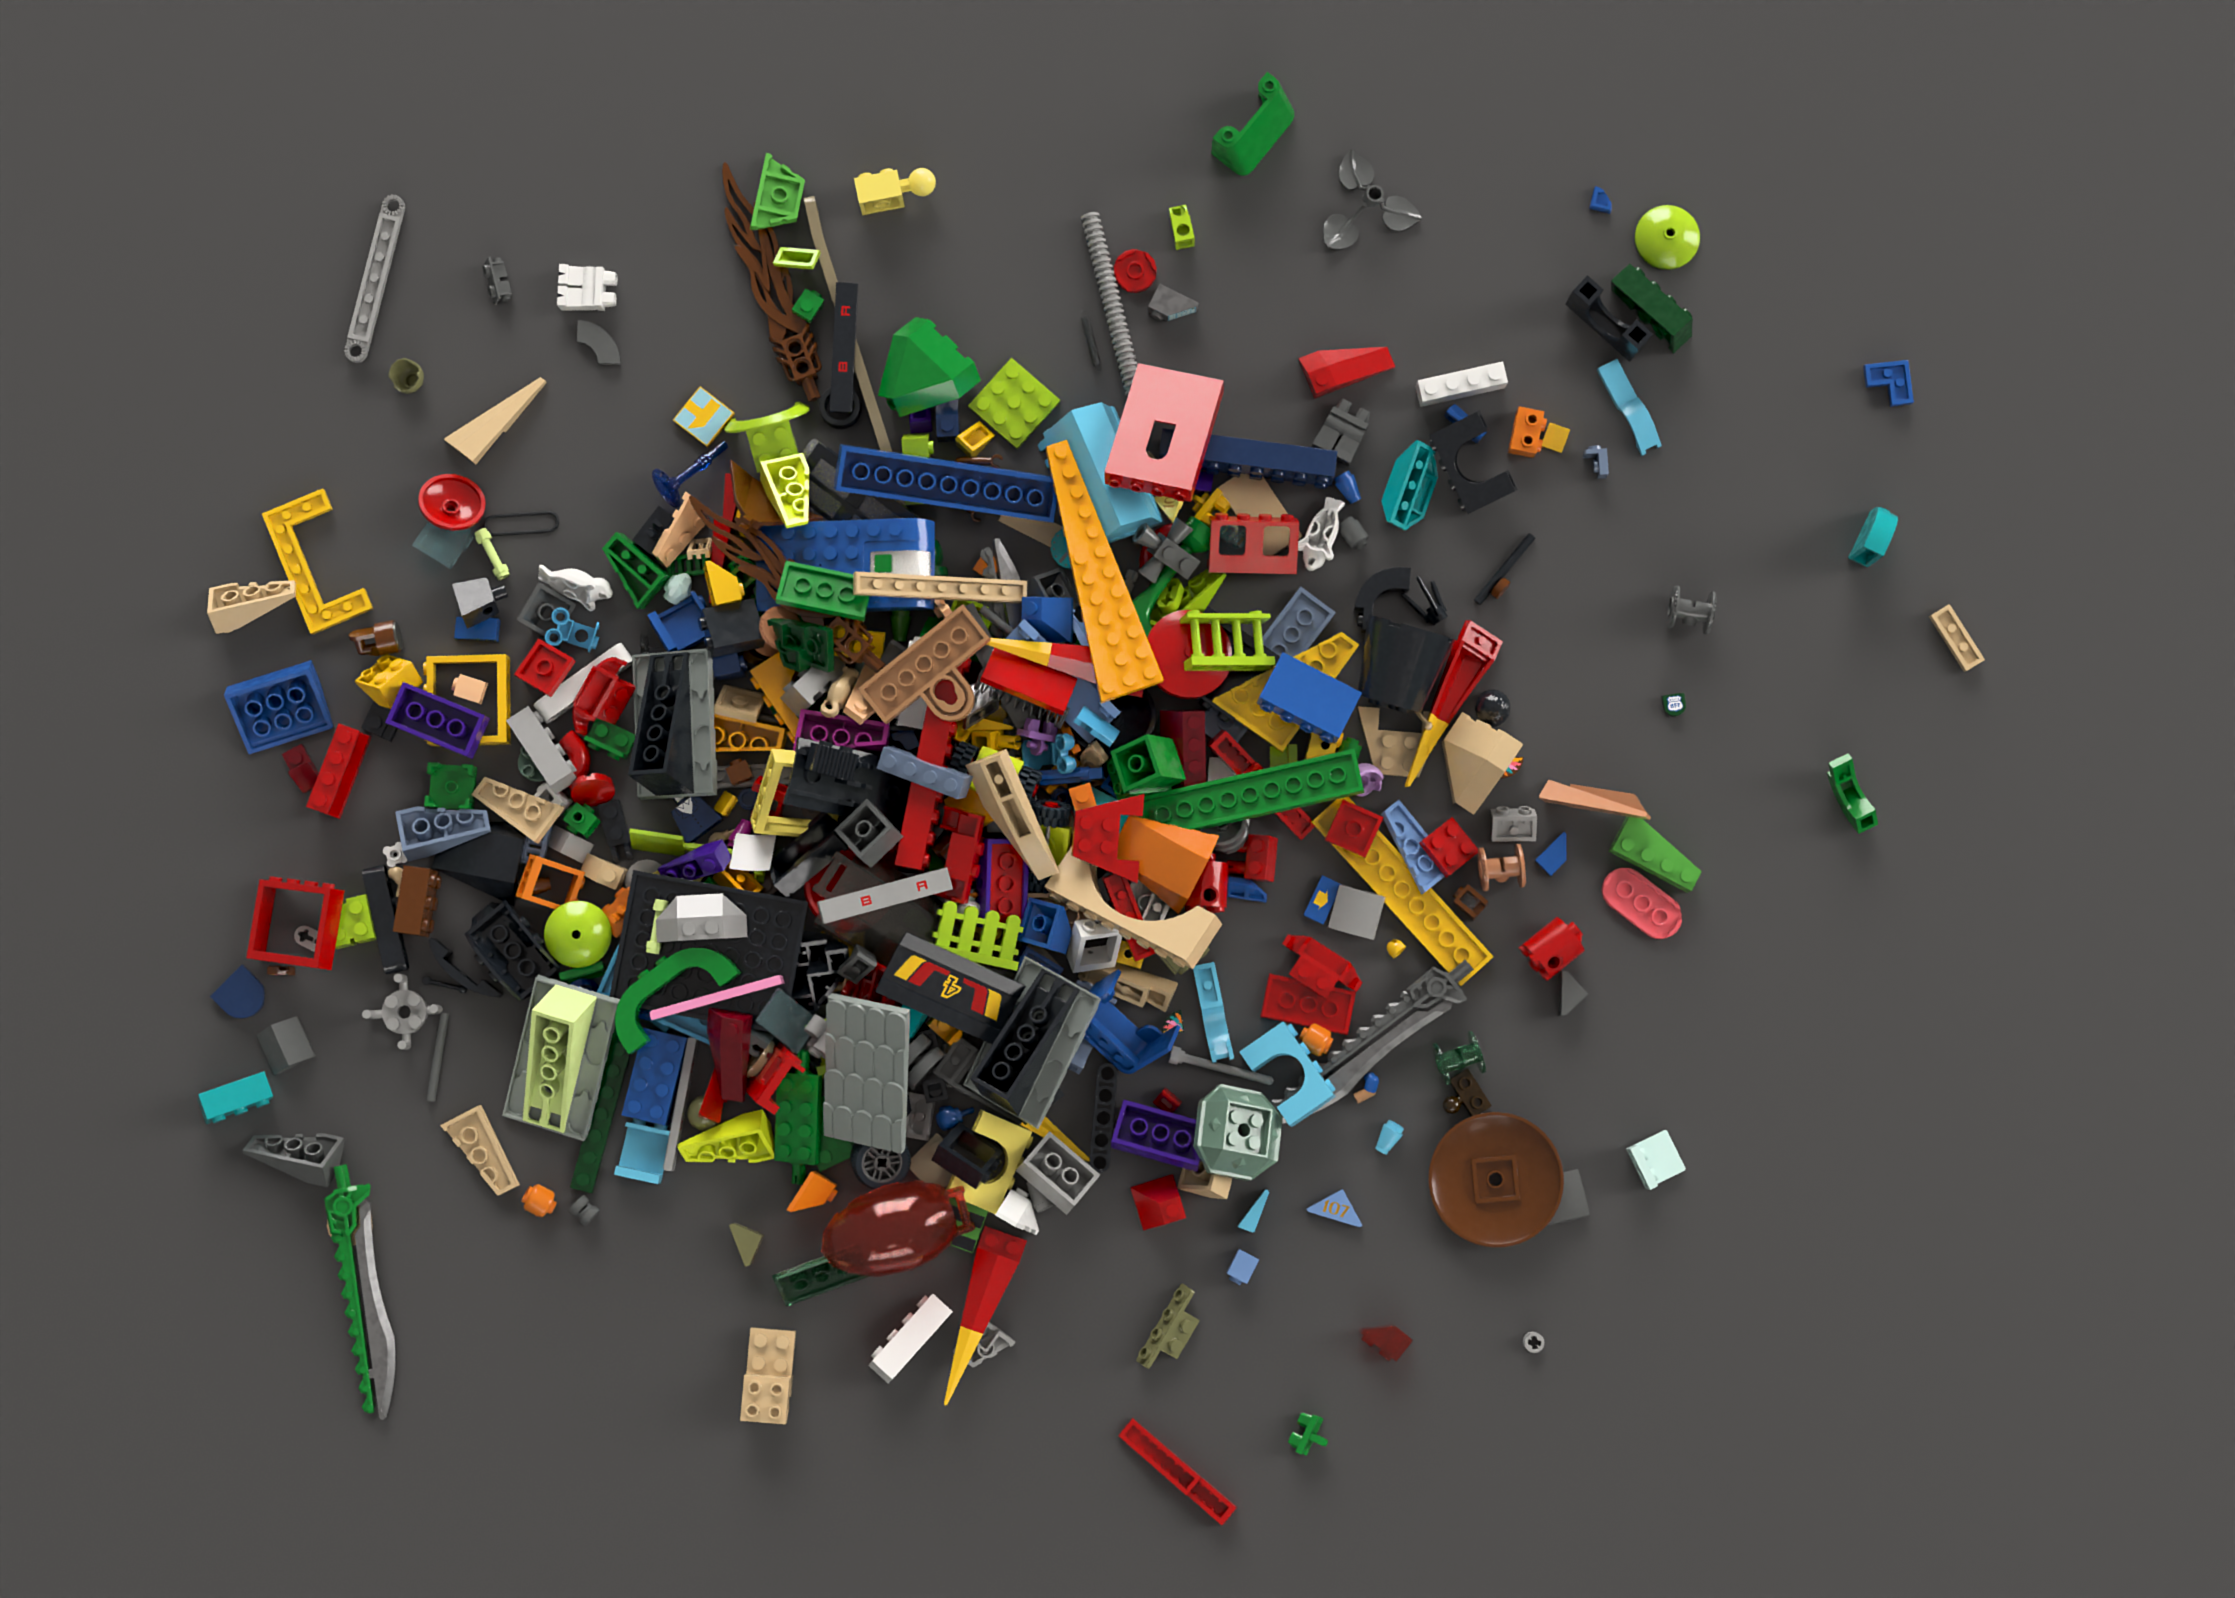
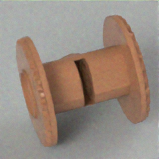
[755,606,800,657]
[1478,844,1526,891]

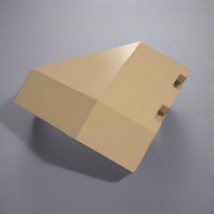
[1442,712,1523,815]

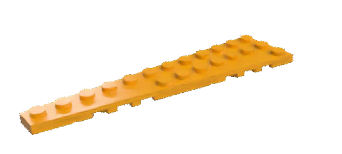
[1046,440,1164,703]

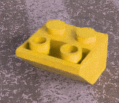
[355,655,423,709]

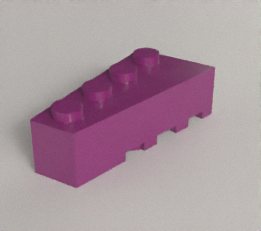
[793,709,890,753]

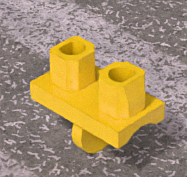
[1192,488,1231,528]

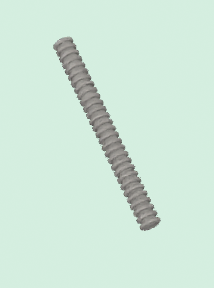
[1081,212,1138,396]

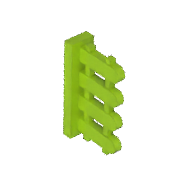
[932,901,1024,971]

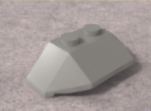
[656,893,748,943]

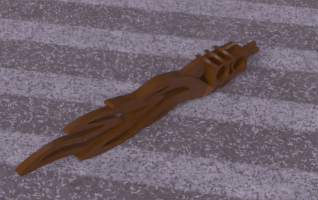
[722,162,822,402]
[689,496,886,673]

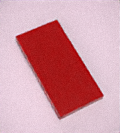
[980,647,1078,716]
[1260,973,1356,1035]

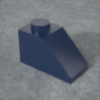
[936,399,960,442]

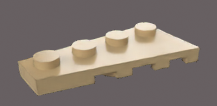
[471,777,565,844]
[440,1105,520,1196]

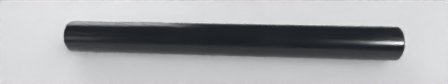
[1474,533,1536,605]

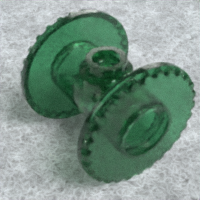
[1432,1031,1486,1085]

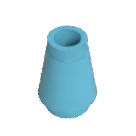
[1375,1120,1404,1155]

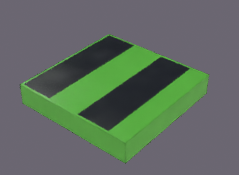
[931,1195,988,1253]

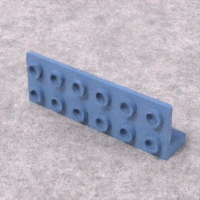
[1006,619,1121,743]

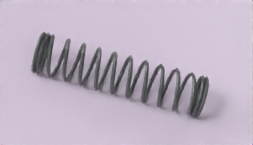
[973,668,1070,729]

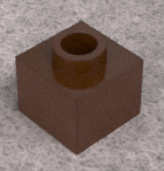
[725,758,755,787]

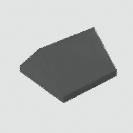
[256,1016,316,1075]

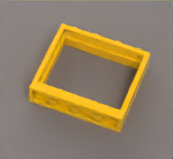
[423,654,511,747]

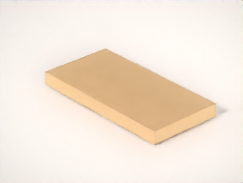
[1218,474,1303,556]

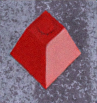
[1130,1174,1186,1230]

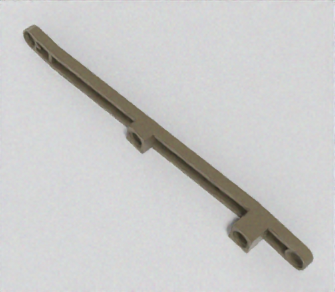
[804,196,905,518]

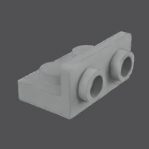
[1490,806,1537,842]

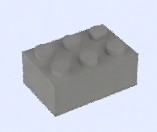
[1016,1131,1100,1215]

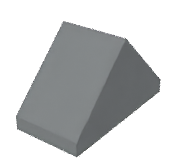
[548,825,594,864]

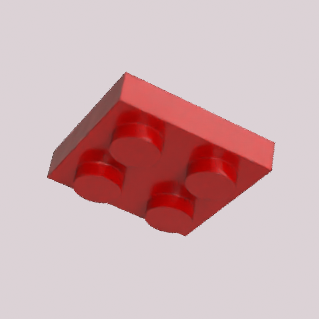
[514,639,576,697]
[1325,799,1384,858]
[1419,817,1478,878]

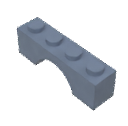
[877,746,973,799]

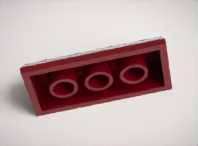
[1160,709,1206,790]

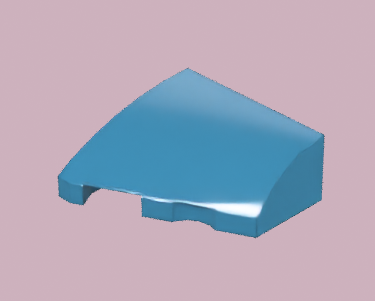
[1073,705,1120,747]

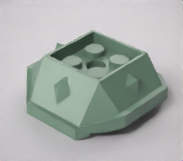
[1193,1084,1283,1181]

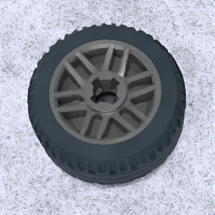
[850,1143,911,1190]

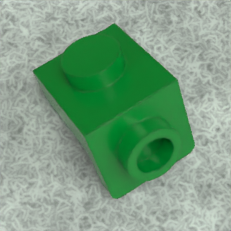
[792,288,824,323]

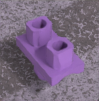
[1016,718,1058,756]

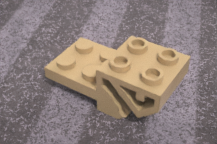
[740,1327,796,1424]

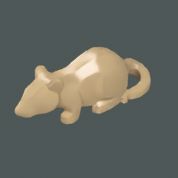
[820,666,859,718]

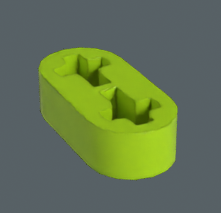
[1157,578,1184,615]

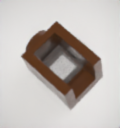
[1453,885,1488,921]

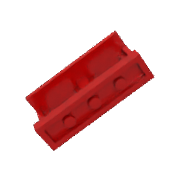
[1207,513,1299,574]
[306,723,372,819]
[745,1042,806,1115]

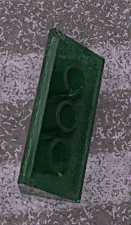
[772,1243,871,1307]

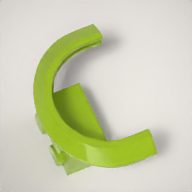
[725,402,810,473]

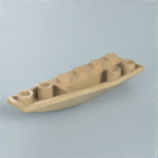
[965,749,1060,880]

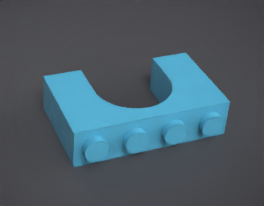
[1240,1022,1336,1127]

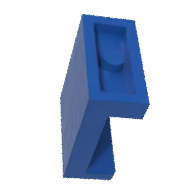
[647,591,707,652]

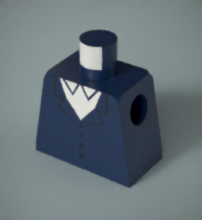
[671,796,724,843]

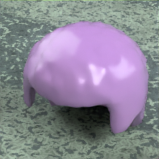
[1357,763,1384,797]

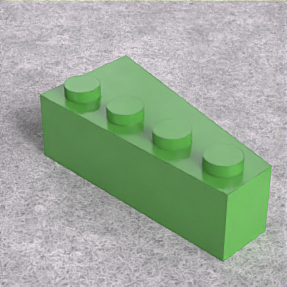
[1608,816,1702,893]

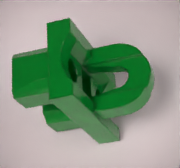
[1288,1413,1328,1456]

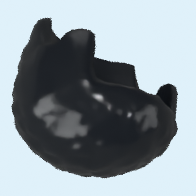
[1475,689,1510,728]

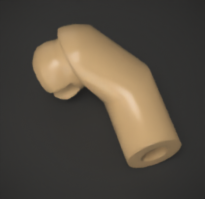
[388,867,403,897]

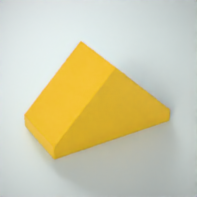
[955,421,995,457]

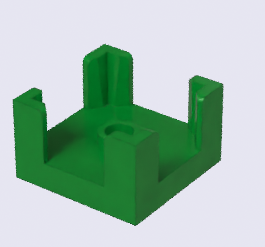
[424,762,477,810]

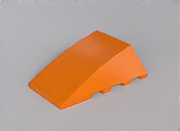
[1117,815,1219,914]

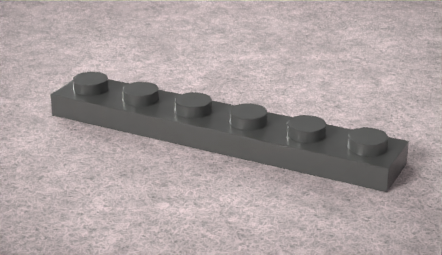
[965,602,1037,729]

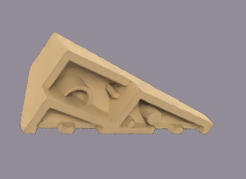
[444,377,547,464]

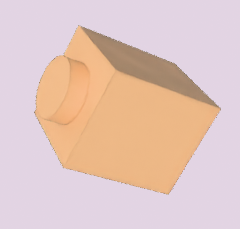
[451,674,488,704]

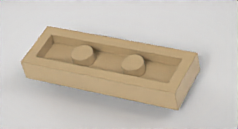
[1929,604,1985,672]

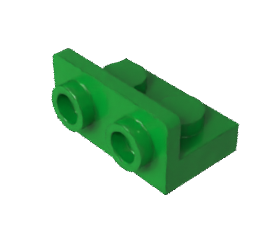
[584,718,635,761]

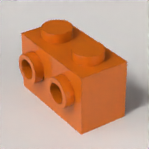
[1508,406,1547,458]

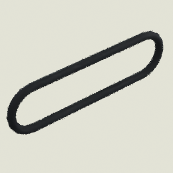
[483,511,559,536]

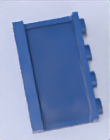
[1257,652,1362,744]

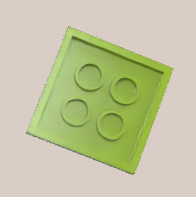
[968,357,1060,450]

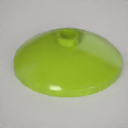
[1634,205,1700,270]
[544,901,612,968]

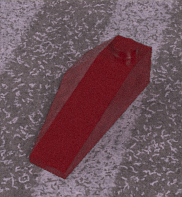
[707,1008,753,1102]

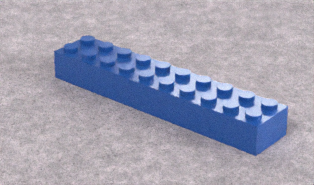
[833,444,1057,523]

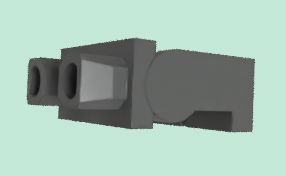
[1312,398,1370,466]

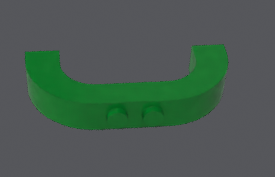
[615,948,741,1054]

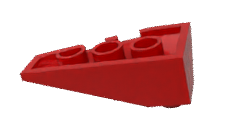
[1298,347,1395,399]

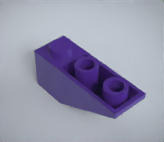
[657,839,731,880]

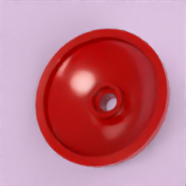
[418,474,486,531]

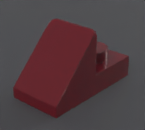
[282,744,319,793]

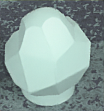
[663,573,692,605]

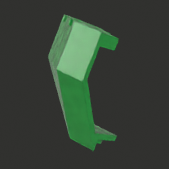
[878,317,981,417]

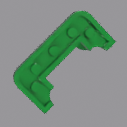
[1211,72,1294,176]

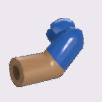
[1353,1072,1379,1104]

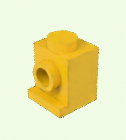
[1116,940,1143,969]

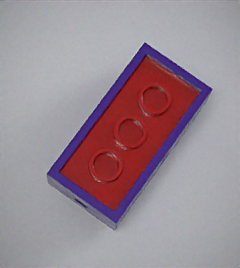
[976,837,1029,929]

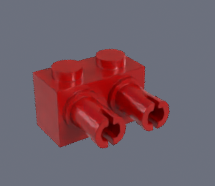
[1227,834,1278,882]

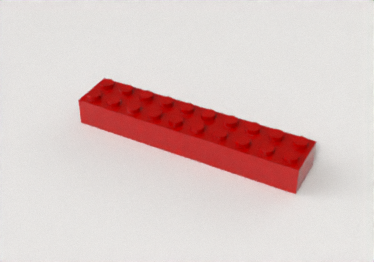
[895,658,971,873]

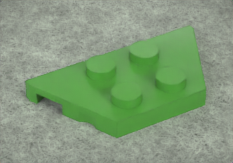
[750,153,805,230]

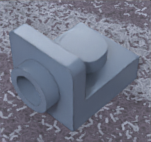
[1583,445,1609,479]

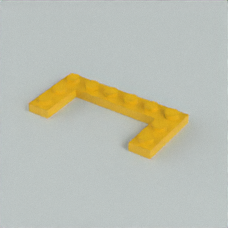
[262,488,373,635]

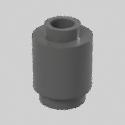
[1339,516,1369,550]

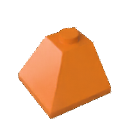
[787,1170,838,1212]

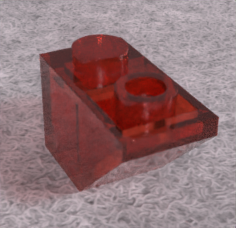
[1359,1324,1413,1362]

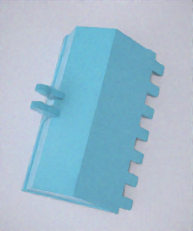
[1038,402,1165,544]

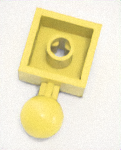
[854,168,936,216]

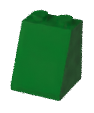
[1110,734,1186,793]

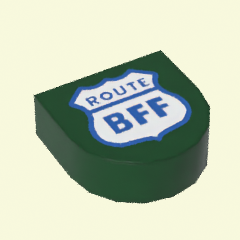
[1661,693,1686,717]

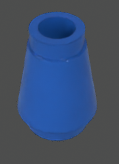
[1334,470,1361,504]

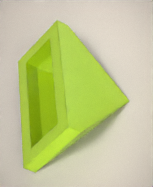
[773,247,821,269]

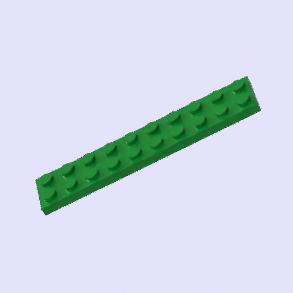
[1140,749,1364,830]

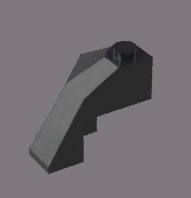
[790,931,850,1017]

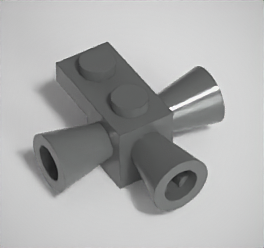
[1133,517,1200,583]

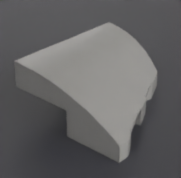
[953,1322,1015,1367]

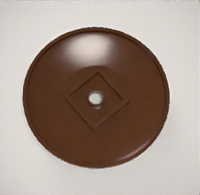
[1428,1112,1564,1247]

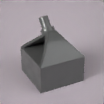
[835,799,904,868]

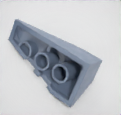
[395,806,491,862]

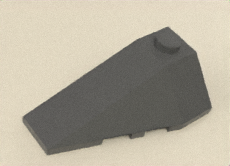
[242,1133,345,1187]

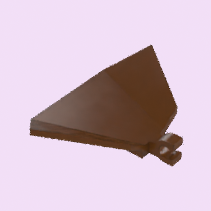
[729,460,823,534]

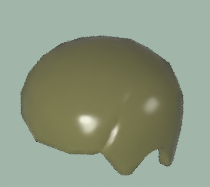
[388,358,424,394]
[687,1095,718,1131]

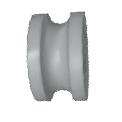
[1523,1331,1544,1353]

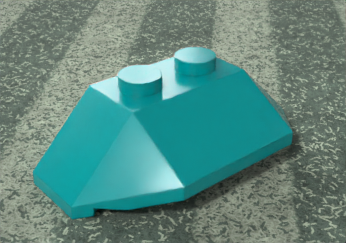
[1381,440,1438,530]

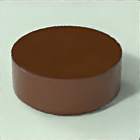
[1491,577,1511,599]

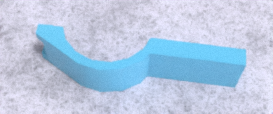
[1597,359,1662,456]
[1193,962,1234,1064]

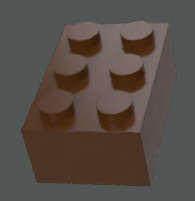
[393,865,442,938]

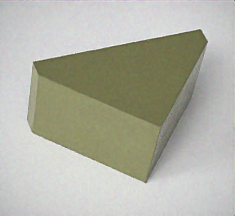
[729,1223,764,1267]

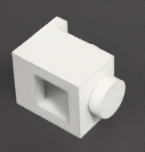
[534,782,573,816]

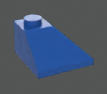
[1021,596,1073,642]
[1017,897,1072,954]

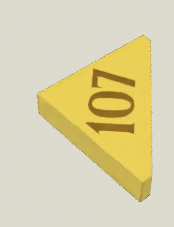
[1154,496,1184,523]

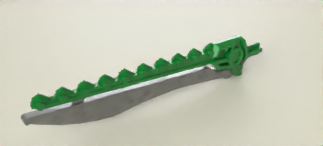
[324,1164,396,1420]

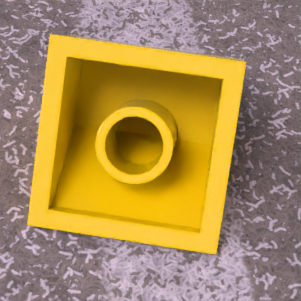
[703,561,745,607]

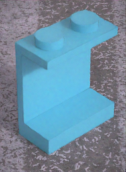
[614,1118,670,1184]

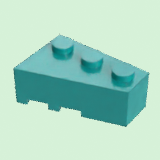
[197,1071,273,1124]

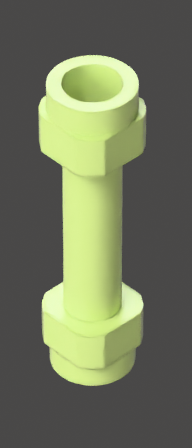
[474,528,510,580]
[646,899,669,954]

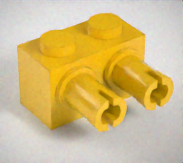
[971,730,1022,761]

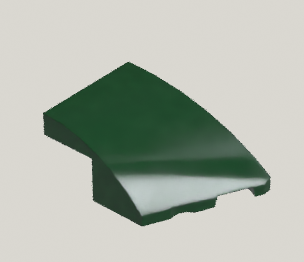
[767,618,834,673]

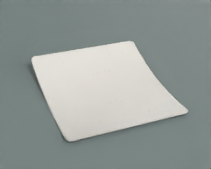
[729,833,776,871]

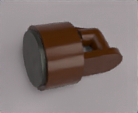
[349,620,403,656]

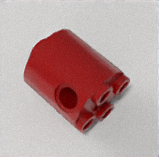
[1184,854,1228,913]
[1518,917,1585,982]

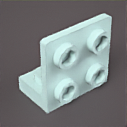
[1626,1130,1686,1190]

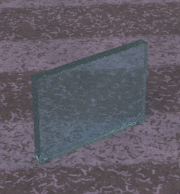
[756,988,813,1054]

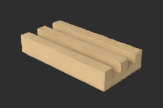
[687,537,713,560]

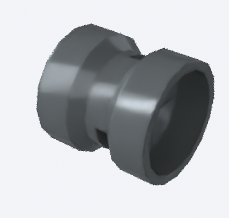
[568,1195,600,1227]

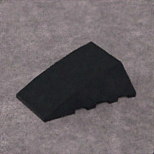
[432,821,526,906]

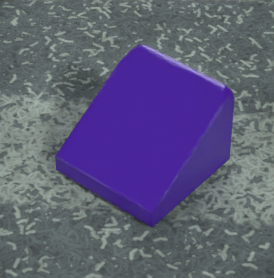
[909,407,932,434]
[1194,472,1213,495]

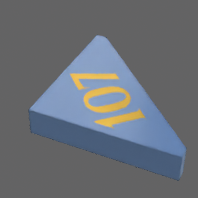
[1306,1189,1363,1227]

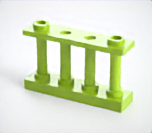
[1180,610,1275,671]

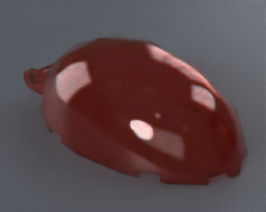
[821,1180,975,1277]

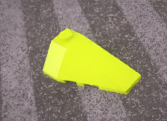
[760,453,809,528]
[677,1109,775,1163]

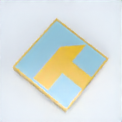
[673,386,735,448]

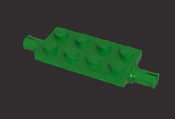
[774,1049,822,1185]

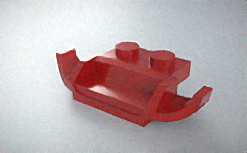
[572,657,636,736]
[1282,934,1363,999]

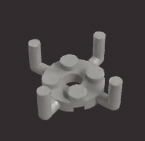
[362,974,443,1050]

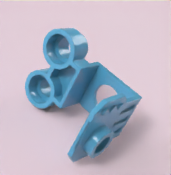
[545,607,600,653]
[1021,733,1077,774]

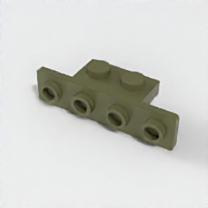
[1136,1283,1200,1369]

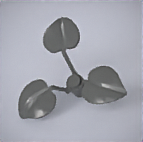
[1323,149,1422,250]

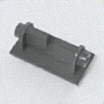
[482,257,512,305]

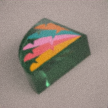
[1162,1010,1184,1033]

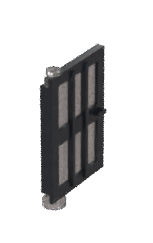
[803,438,919,522]

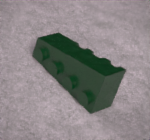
[1611,263,1693,354]

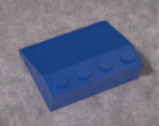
[224,660,334,754]

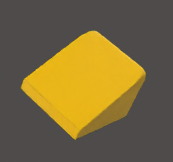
[1542,423,1570,453]
[714,791,738,817]

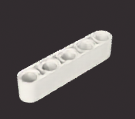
[533,643,632,724]

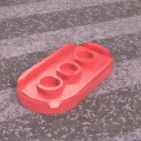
[1602,868,1682,939]

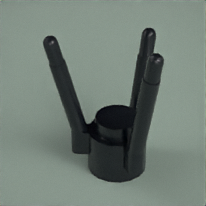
[1401,576,1448,625]

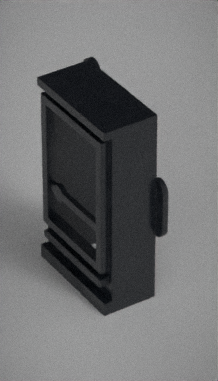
[770,812,849,898]

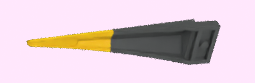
[933,1038,1090,1162]

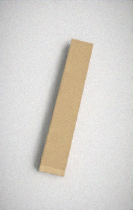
[853,572,1027,604]

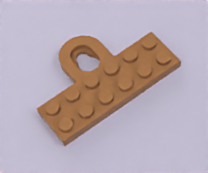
[858,604,991,724]

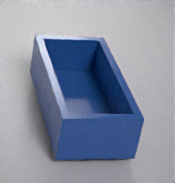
[622,1028,688,1126]

